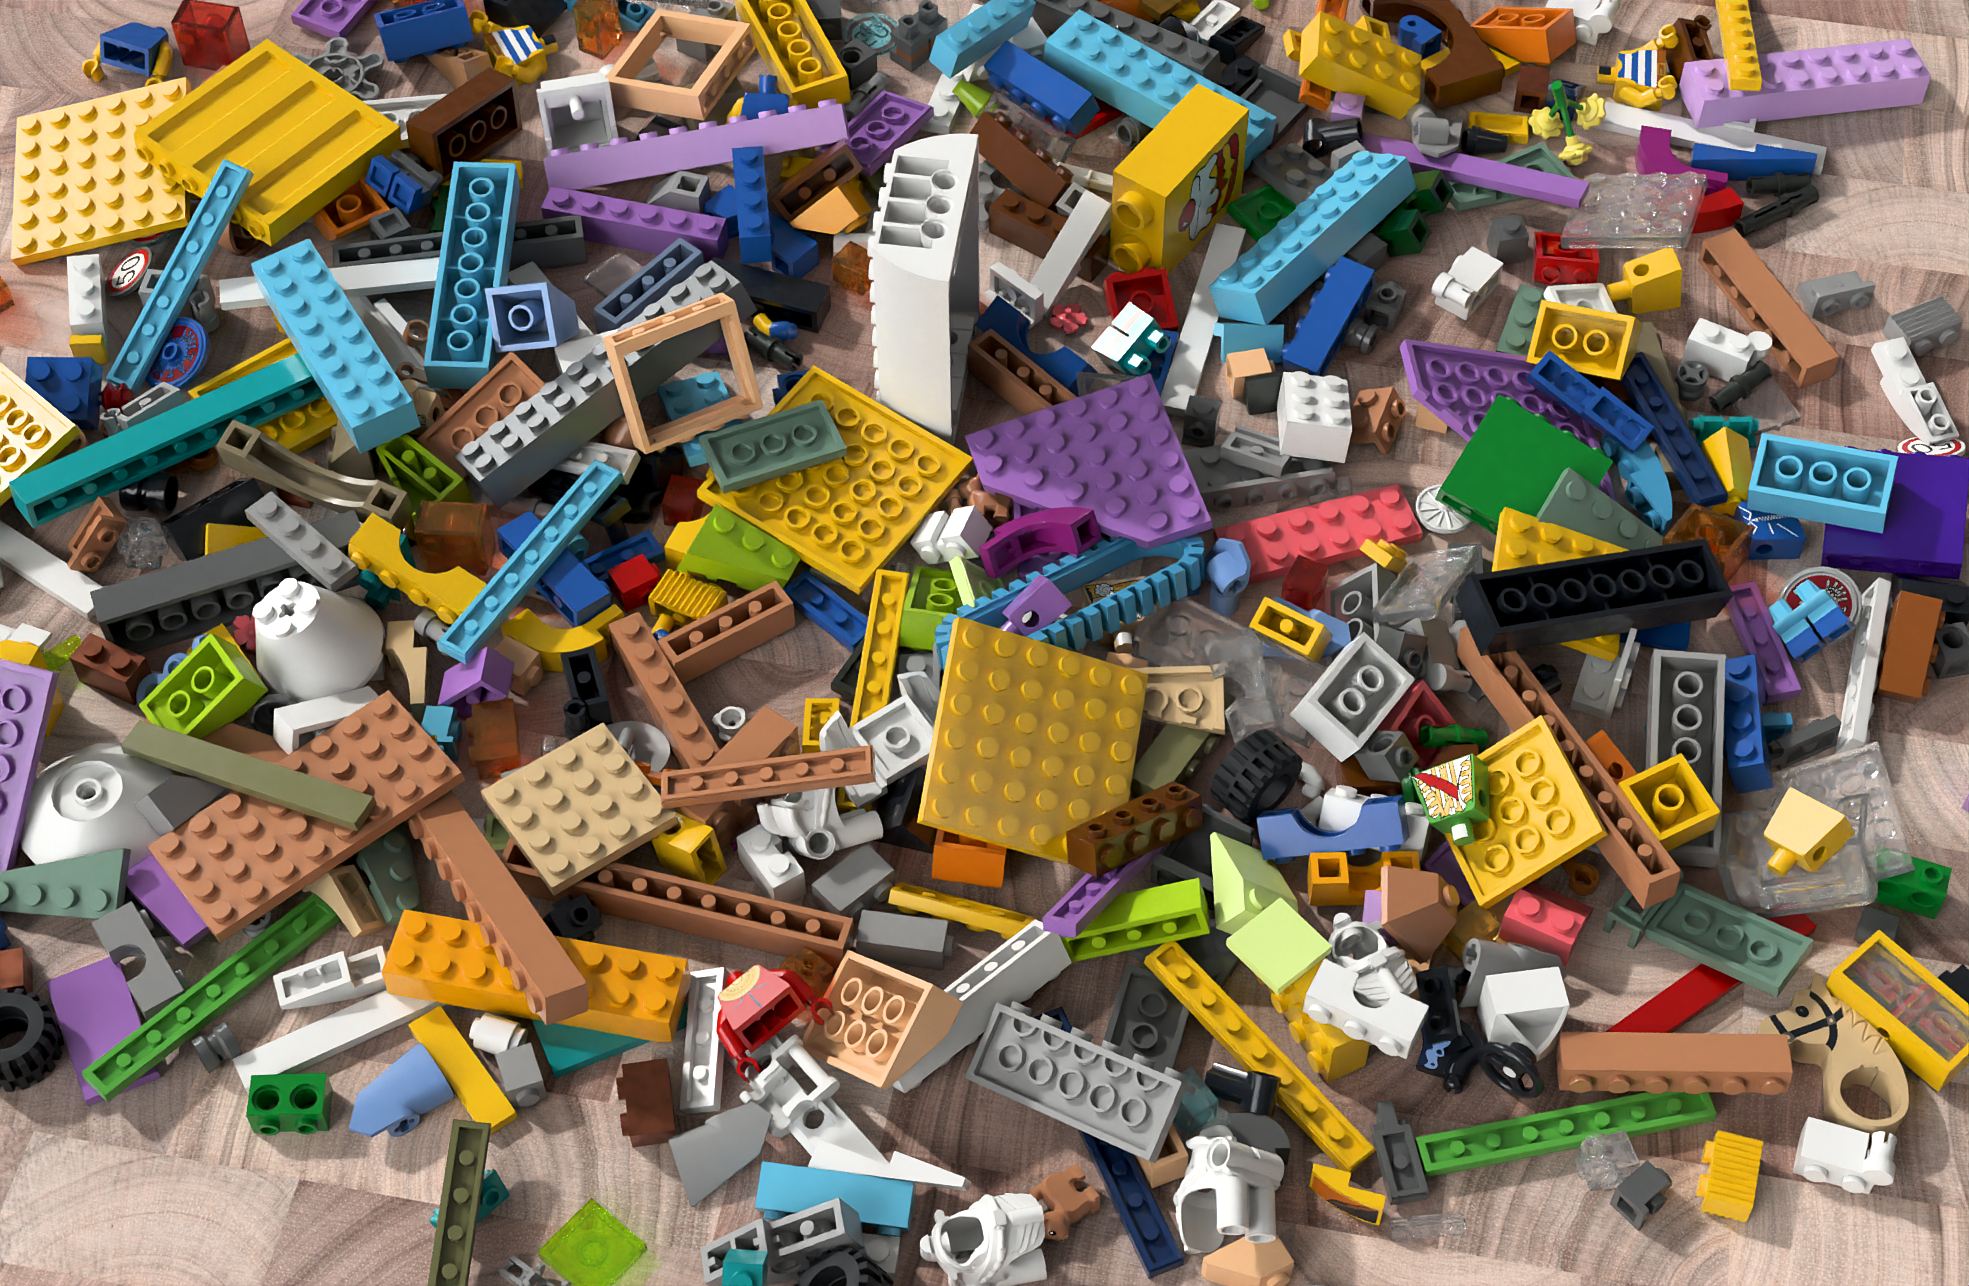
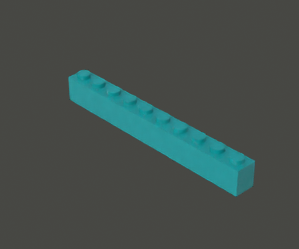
[8,353,324,528]

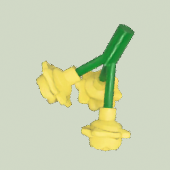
[1528,81,1606,166]

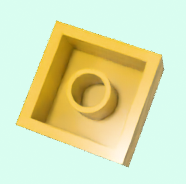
[1618,753,1720,852]

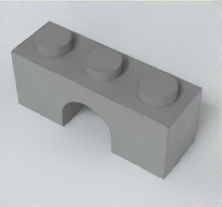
[92,901,189,1021]

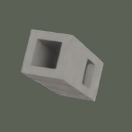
[856,910,954,970]

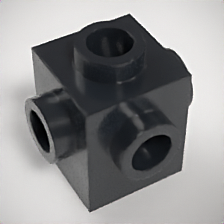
[543,893,603,942]

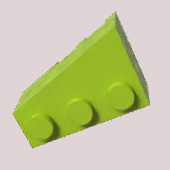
[375,433,474,543]
[675,504,801,591]

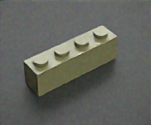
[1130,691,1238,799]

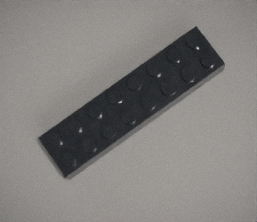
[1455,539,1734,656]

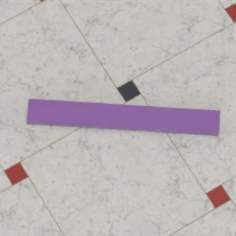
[1360,132,1590,209]

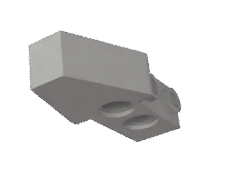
[700,1197,865,1286]

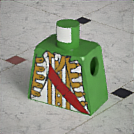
[1411,753,1490,846]

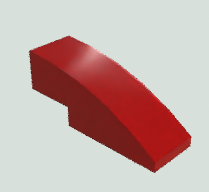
[1641,187,1744,235]

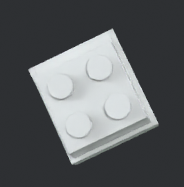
[536,72,618,157]

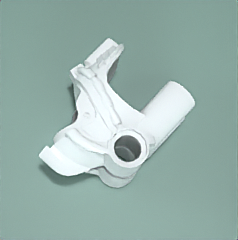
[756,787,883,860]
[1326,913,1417,1045]
[1173,1125,1284,1254]
[920,1193,1047,1286]

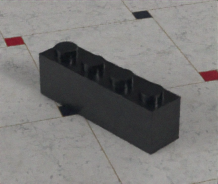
[712,257,831,333]

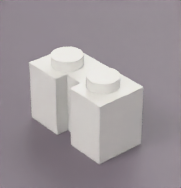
[910,505,993,565]
[736,824,806,903]

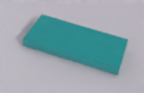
[531,1002,688,1078]

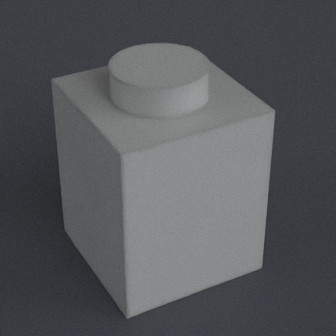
[495,1042,547,1108]

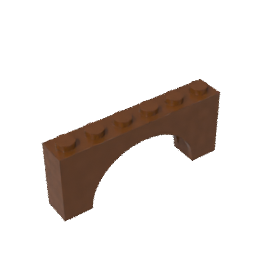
[1359,0,1505,110]

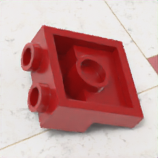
[1533,231,1600,285]
[1102,267,1179,331]

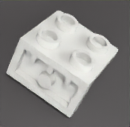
[1570,628,1641,720]

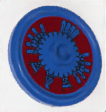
[145,317,210,390]

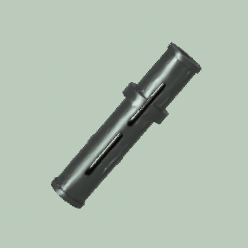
[1733,184,1819,238]

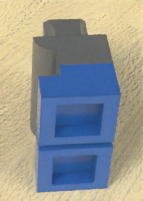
[365,149,443,215]

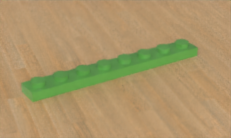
[82,893,341,1103]
[1415,1092,1717,1178]

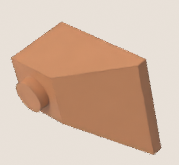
[1381,865,1460,964]

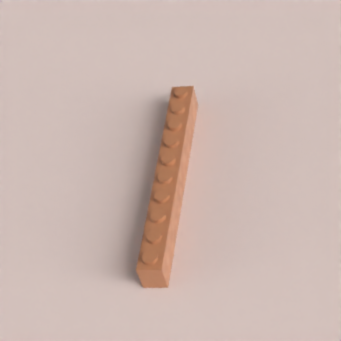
[1457,626,1681,909]
[407,790,588,1026]
[500,837,855,969]

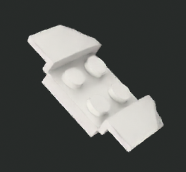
[819,671,940,809]

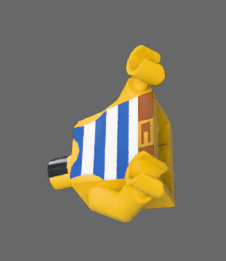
[469,10,558,87]
[1596,24,1678,111]

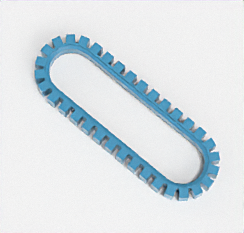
[935,534,1206,670]

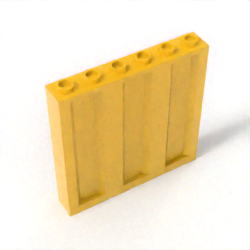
[133,39,402,247]

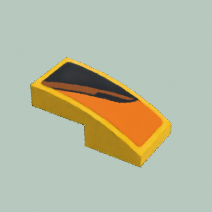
[1309,1163,1386,1226]

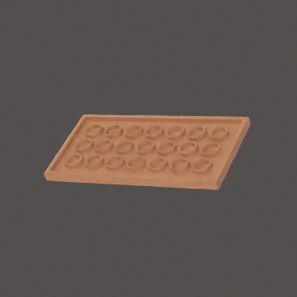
[147,690,465,943]

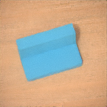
[1213,323,1284,363]

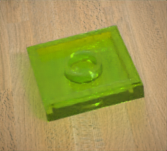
[537,1198,647,1286]

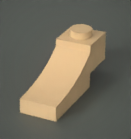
[381,620,432,723]
[302,863,387,938]

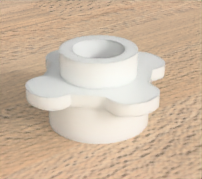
[712,706,747,742]

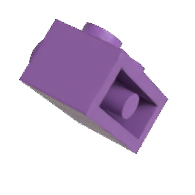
[438,646,514,721]

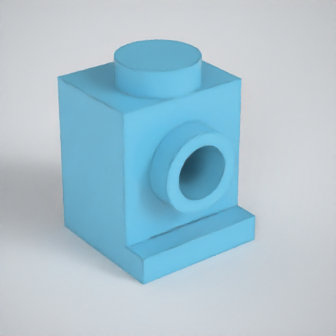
[421,705,462,762]

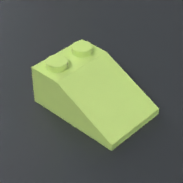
[1210,832,1298,935]

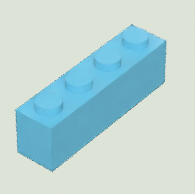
[929,0,1036,79]
[755,1161,917,1237]

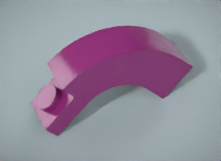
[1635,125,1728,200]
[978,507,1102,579]

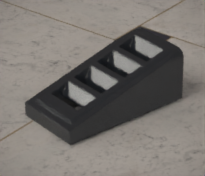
[1209,16,1266,65]

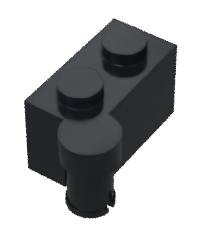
[560,646,613,741]

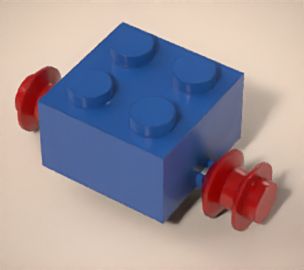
[25,357,134,430]

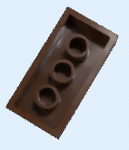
[406,68,523,185]

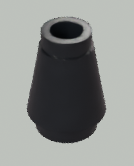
[1461,125,1508,155]

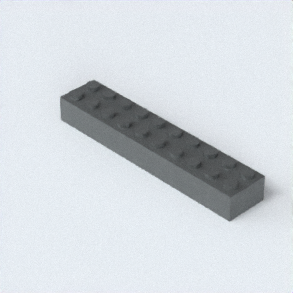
[454,260,757,509]

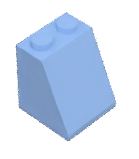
[485,282,580,353]

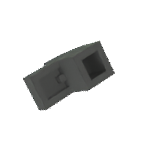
[1227,1113,1290,1186]

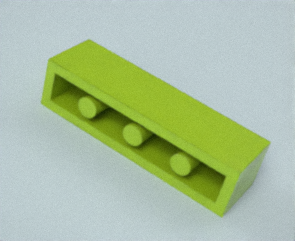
[1059,878,1210,962]

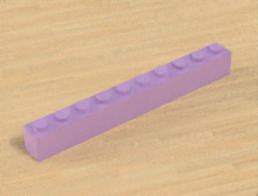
[543,99,850,191]

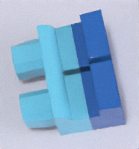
[1768,579,1855,663]

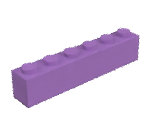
[541,186,729,263]

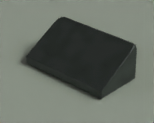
[1243,368,1309,415]

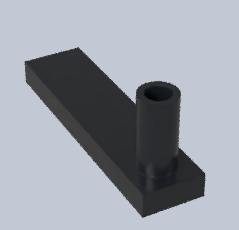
[528,469,631,546]

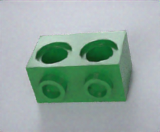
[1863,847,1952,919]
[246,1073,333,1136]

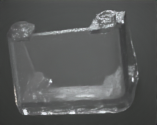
[1717,793,1878,918]

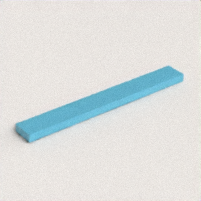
[105,159,254,395]
[437,459,623,664]

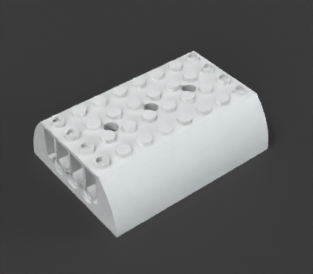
[867,133,980,446]

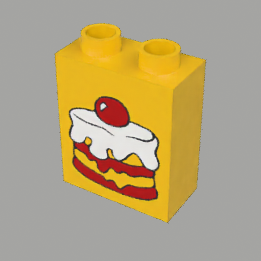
[1109,83,1249,275]

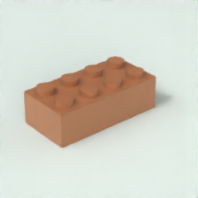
[674,705,800,850]

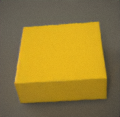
[69,335,110,364]

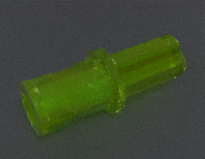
[42,635,82,672]

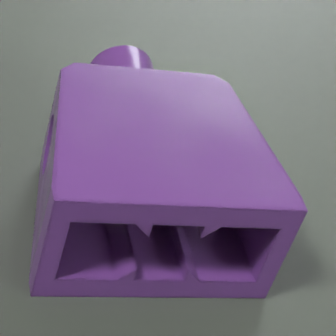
[1000,574,1072,637]

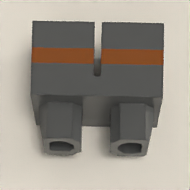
[890,0,948,73]

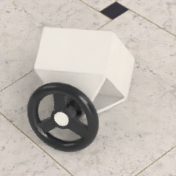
[1476,966,1570,1099]

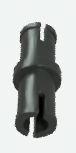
[1746,172,1811,196]
[744,326,803,372]
[1709,360,1772,414]

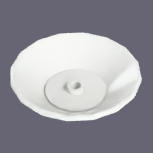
[20,743,173,871]

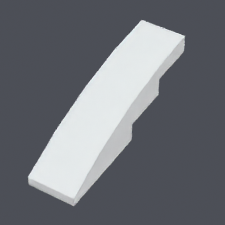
[273,945,389,1010]

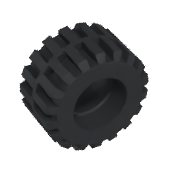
[1210,729,1303,824]
[0,988,64,1092]
[794,1246,894,1286]

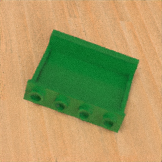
[1435,394,1613,536]

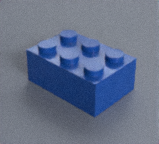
[374,0,474,63]

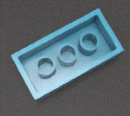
[1747,433,1898,534]

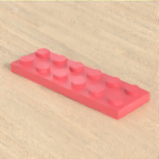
[1213,483,1423,584]

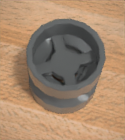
[191,1022,242,1073]

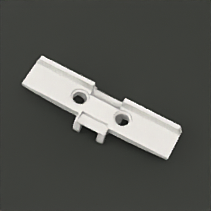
[724,1034,890,1165]

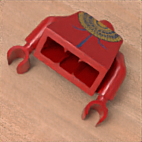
[716,965,834,1083]

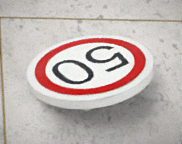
[1898,437,1966,457]

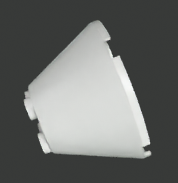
[253,578,386,703]

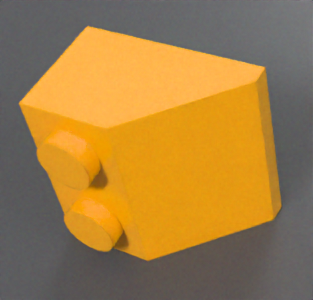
[790,181,873,235]

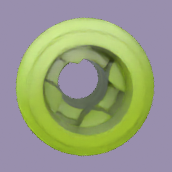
[952,78,997,118]

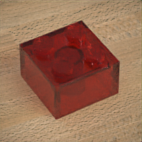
[171,0,251,71]

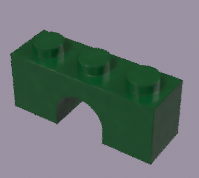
[1377,169,1454,257]

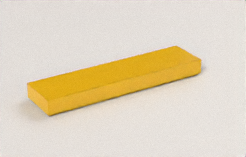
[408,1005,518,1135]

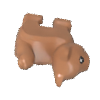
[958,473,1013,530]
[1028,1164,1101,1242]

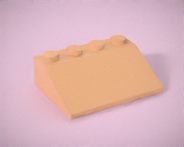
[802,950,963,1090]

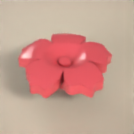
[1049,303,1088,334]
[232,614,256,654]

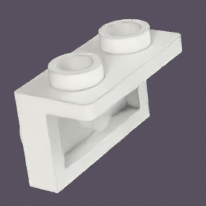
[980,261,1044,329]

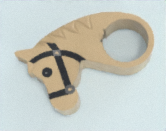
[1756,973,1909,1146]

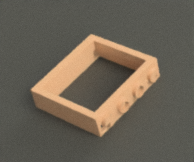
[605,9,756,121]
[602,293,764,454]

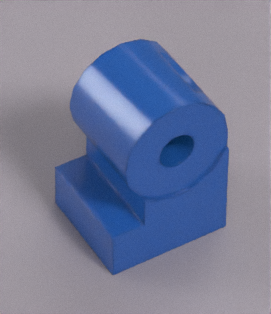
[1398,15,1442,60]

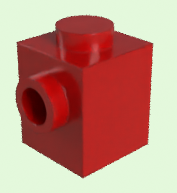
[607,553,662,613]

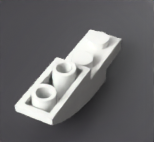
[1871,337,1960,445]

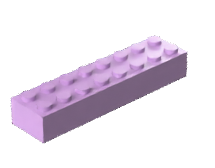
[1678,39,1931,128]

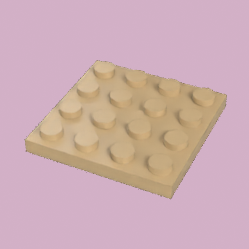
[481,723,678,896]

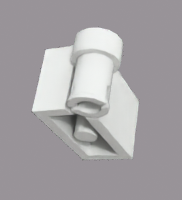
[1545,0,1621,46]
[1431,246,1504,320]
[1681,318,1772,382]
[1793,1116,1897,1194]

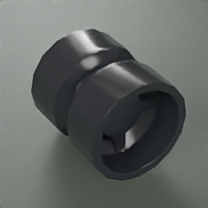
[119,471,179,515]

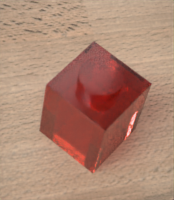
[661,475,705,527]
[1281,555,1329,612]

